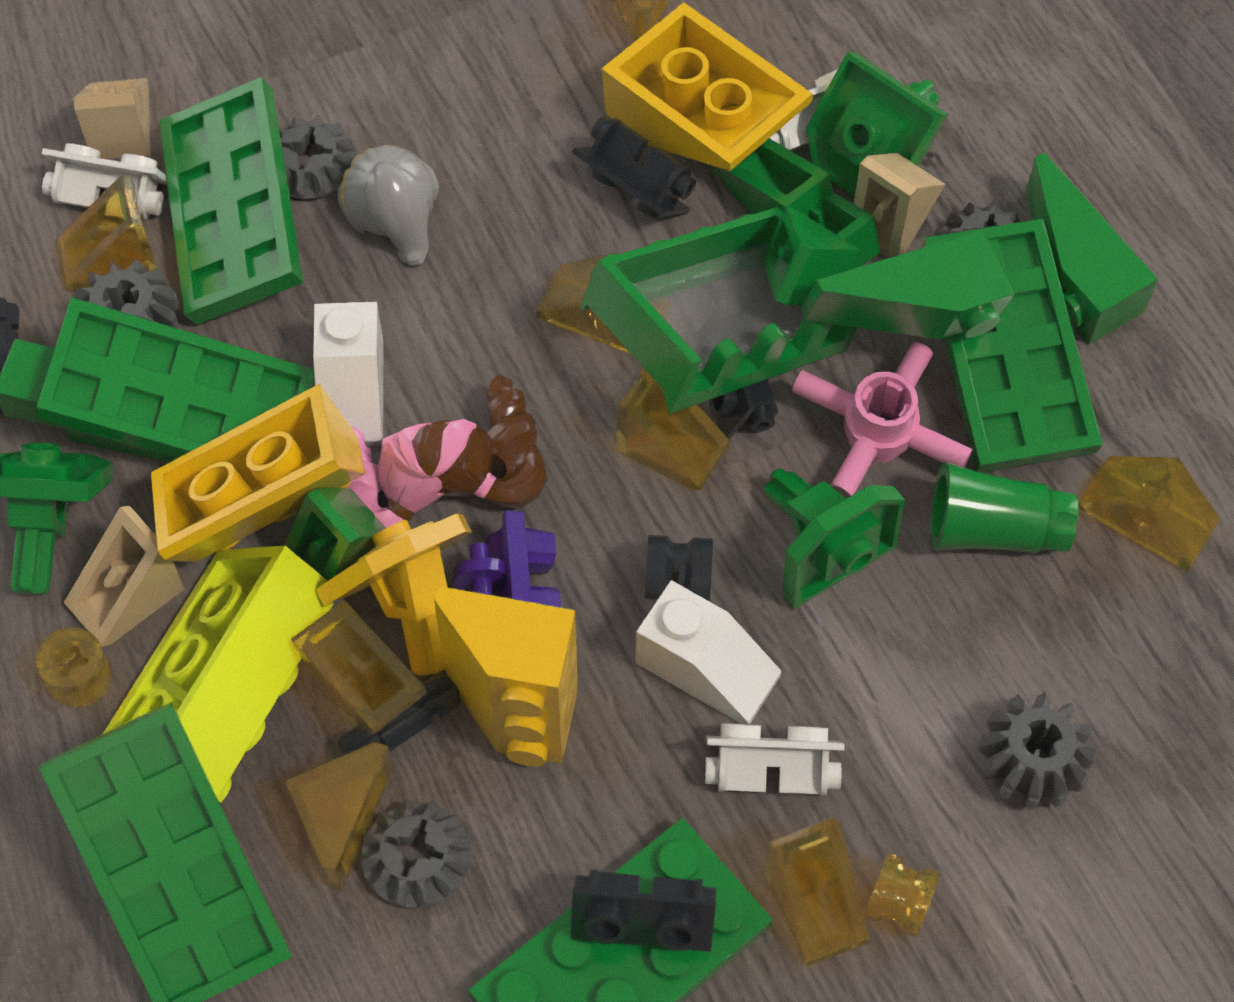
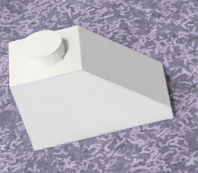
[313,302,383,447]
[635,580,782,724]

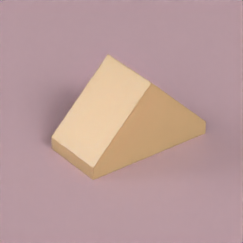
[73,78,150,159]
[854,153,945,258]
[64,506,184,647]

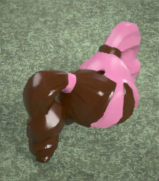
[346,375,547,528]

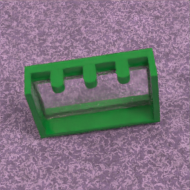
[580,207,858,414]

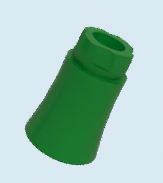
[930,462,1079,554]

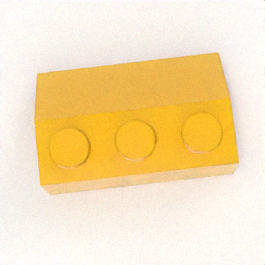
[151,384,365,562]
[434,586,578,767]

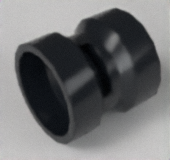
[645,535,713,602]

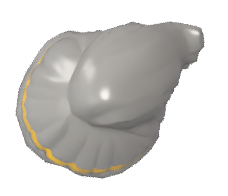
[338,145,439,266]

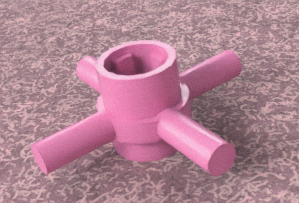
[792,342,972,498]

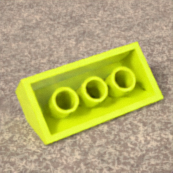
[103,546,335,803]

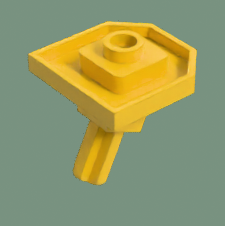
[315,514,472,676]

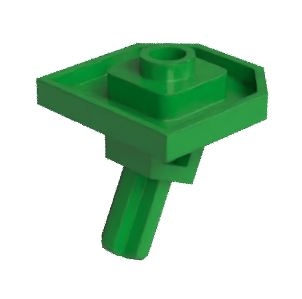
[805,51,949,197]
[0,442,113,596]
[764,468,905,610]

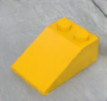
[602,2,813,171]

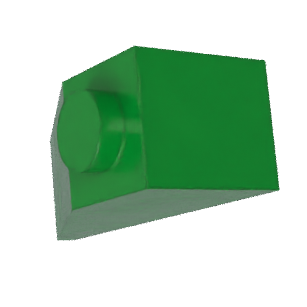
[1025,152,1158,345]
[800,230,1015,340]

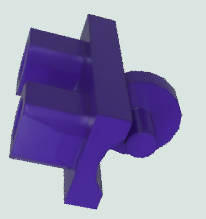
[452,510,561,608]

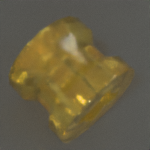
[35,628,112,708]
[864,852,941,937]

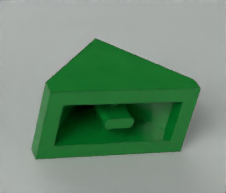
[762,206,861,305]
[284,488,386,581]

